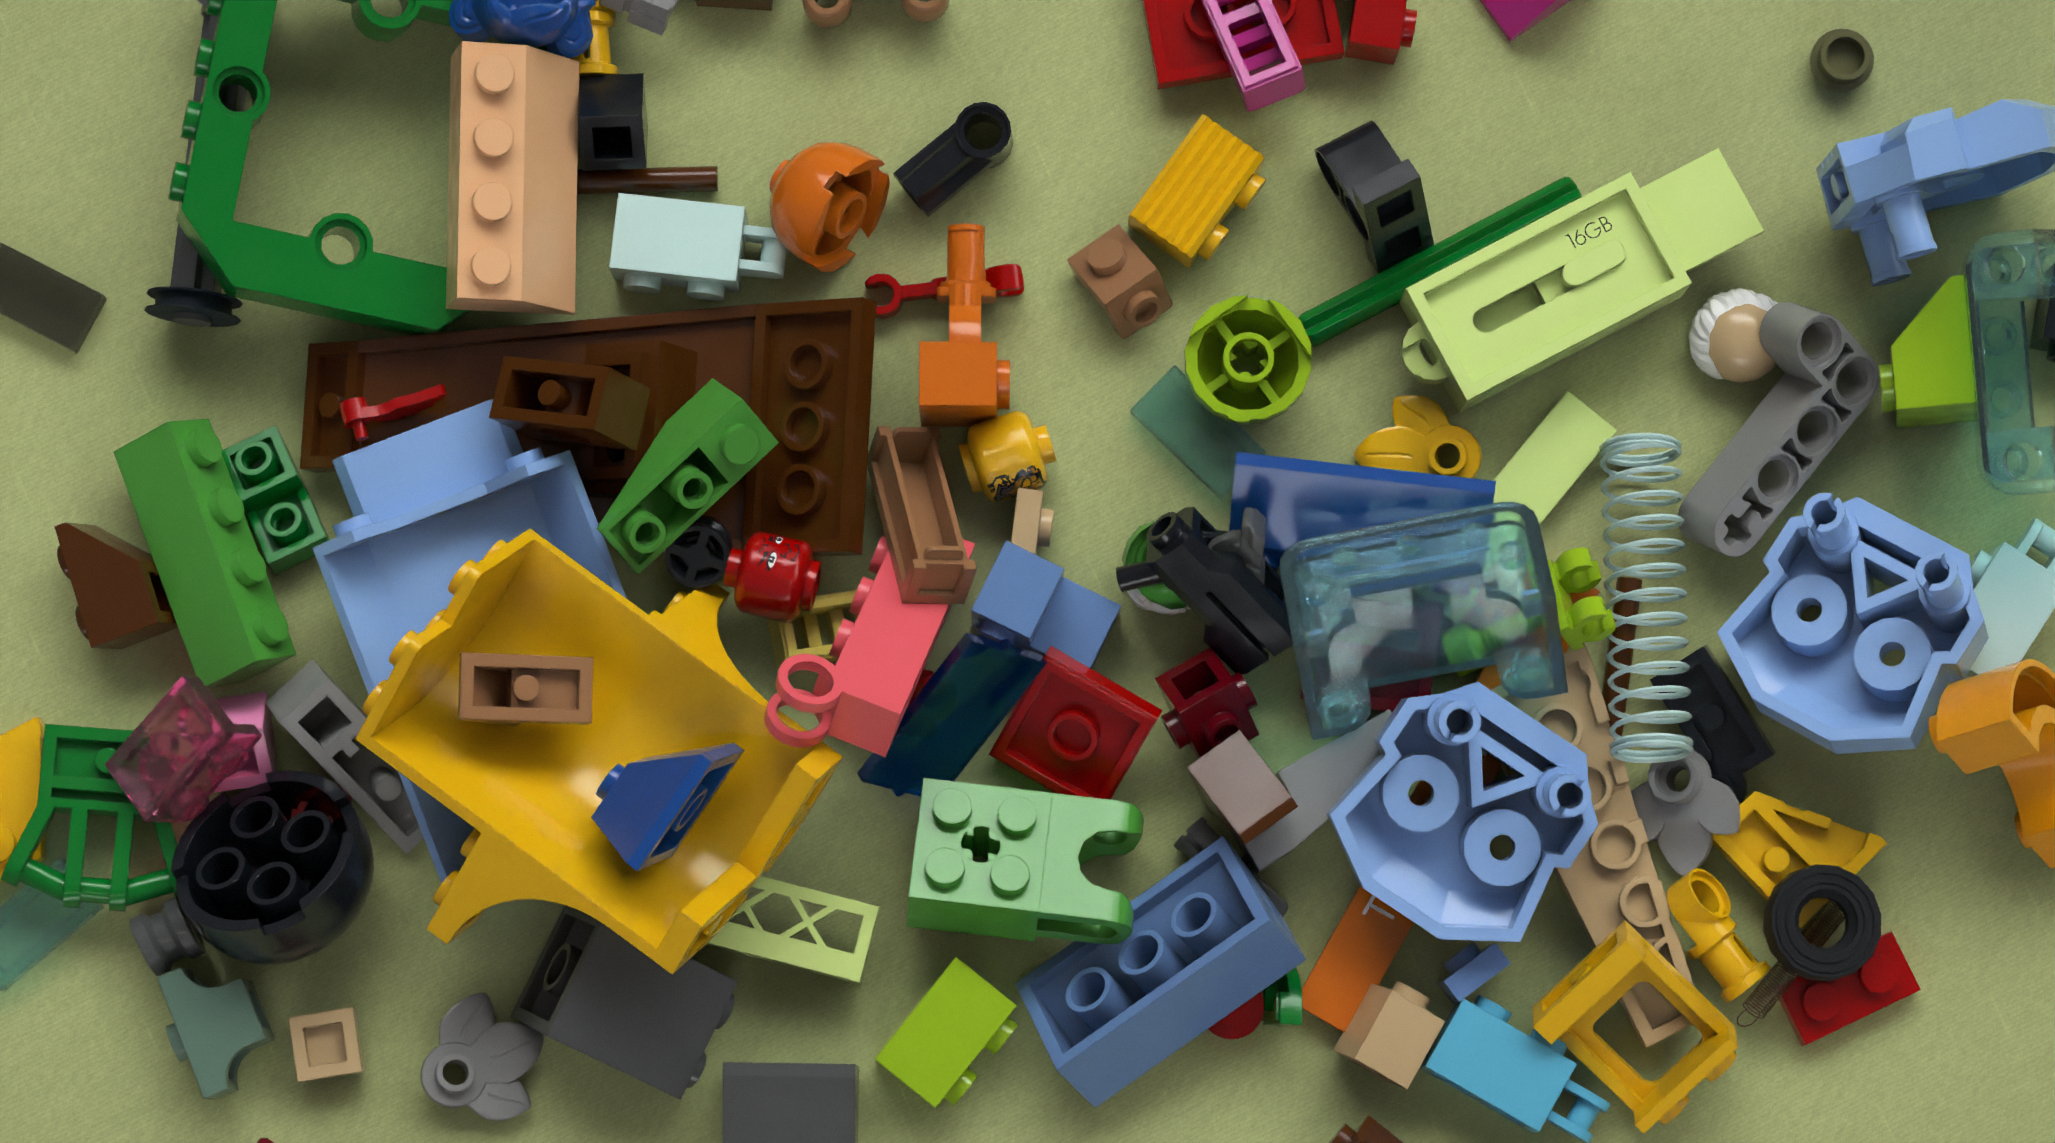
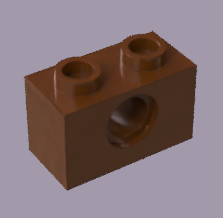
[489,356,651,451]

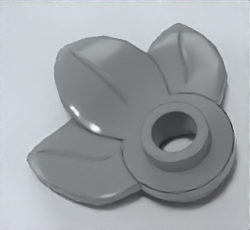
[1631,748,1740,876]
[420,993,544,1121]

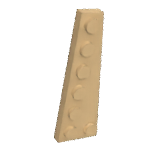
[1491,643,1694,1047]

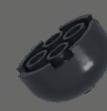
[171,770,374,965]

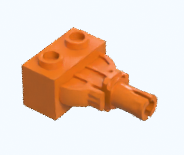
[919,223,1010,427]

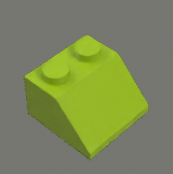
[1879,275,1976,429]

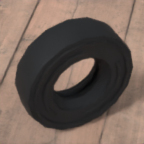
[1763,864,1881,981]

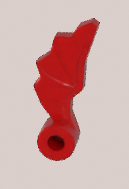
[338,384,447,442]

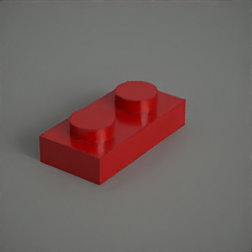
[1773,931,1921,1046]

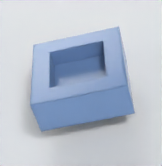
[1437,941,1511,1004]

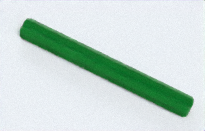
[1298,177,1582,347]

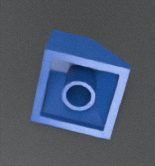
[592,743,745,871]

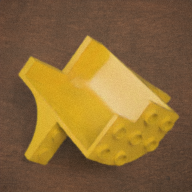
[355,528,843,975]

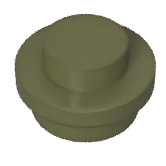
[1810,29,1874,92]

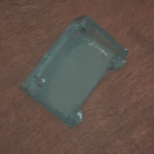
[1280,502,1568,740]

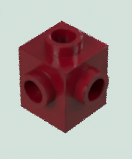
[1155,647,1260,759]

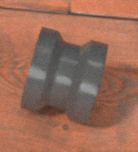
[129,896,206,976]

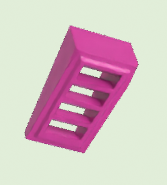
[1201,0,1305,112]

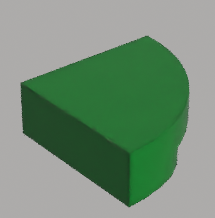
[1261,967,1302,1026]

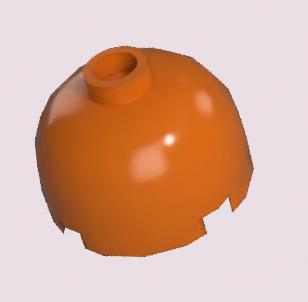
[770,142,890,272]

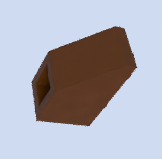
[55,522,178,649]

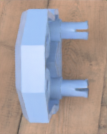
[1816,99,2055,286]
[1717,493,1989,754]
[1327,682,1598,942]

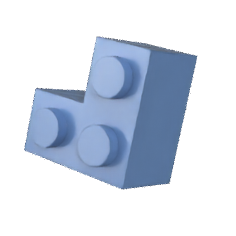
[971,540,1121,669]

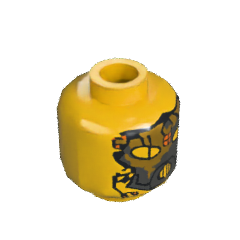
[959,411,1057,502]

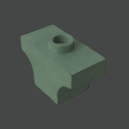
[157,968,275,1100]

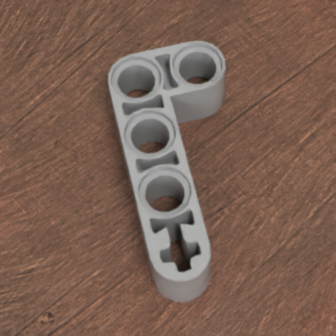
[1678,301,1879,557]

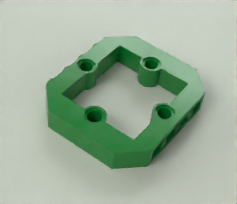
[168,0,548,336]

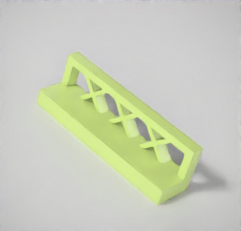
[706,876,880,985]

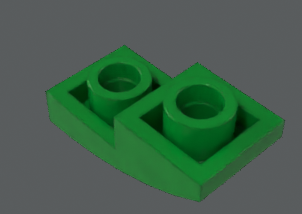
[222,425,330,575]

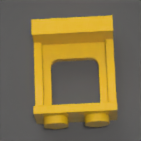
[1532,920,1738,1134]

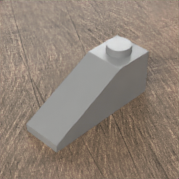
[265,659,424,854]

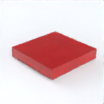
[988,646,1162,800]

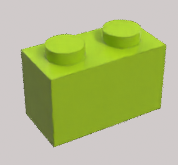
[875,957,1019,1109]

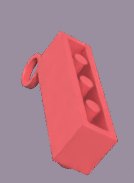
[764,535,975,757]

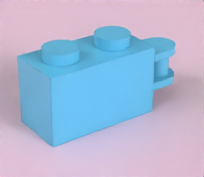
[1420,995,1611,1143]

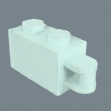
[609,193,787,301]
[1964,518,2055,679]

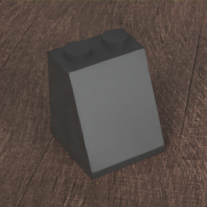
[510,905,738,1100]
[723,1062,859,1143]

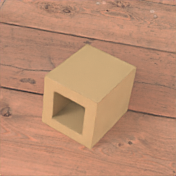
[1333,981,1445,1090]

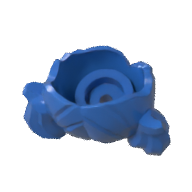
[448,0,596,58]

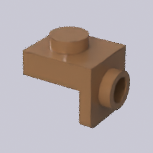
[1067,224,1173,339]

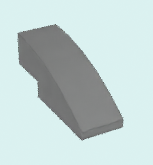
[1231,709,1392,874]

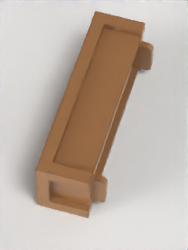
[867,426,977,604]

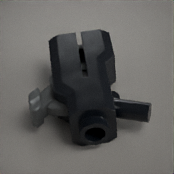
[1116,507,1307,675]

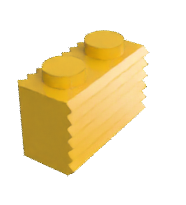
[1128,114,1266,269]

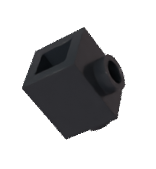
[578,73,648,171]

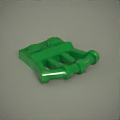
[1,724,178,912]

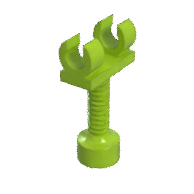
[1440,547,1616,677]

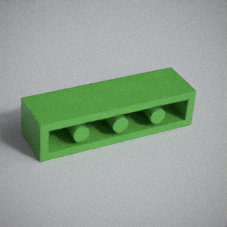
[113,418,297,689]

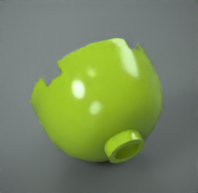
[1184,295,1312,424]

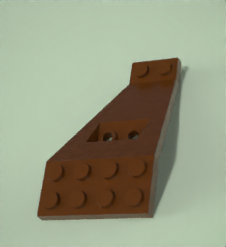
[300,297,876,556]

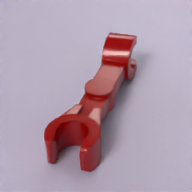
[865,264,1024,319]

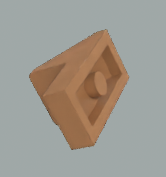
[458,652,593,726]

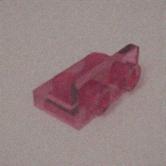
[105,676,262,823]

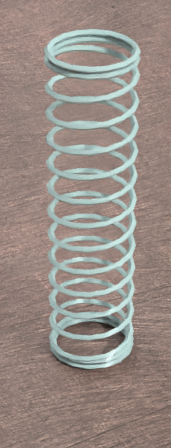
[1599,433,1693,763]

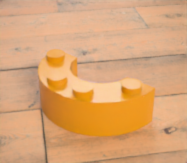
[1928,659,2055,869]

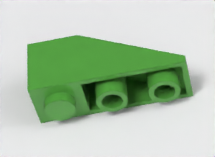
[597,378,779,575]

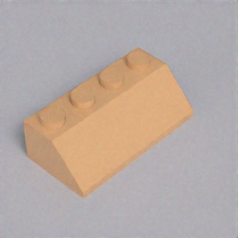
[446,41,579,315]

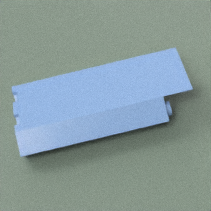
[312,399,627,884]

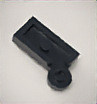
[1650,645,1776,804]

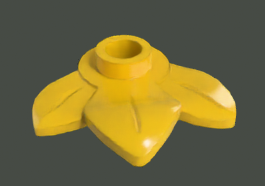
[1354,395,1482,479]

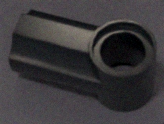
[893,102,1013,217]

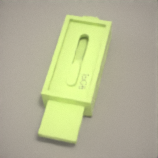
[1399,148,1764,413]

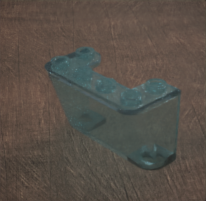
[1960,229,2055,495]

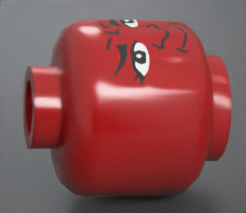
[724,532,822,623]

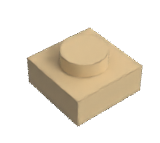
[1011,488,1054,555]
[288,1007,365,1082]

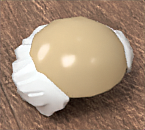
[1688,288,1778,383]

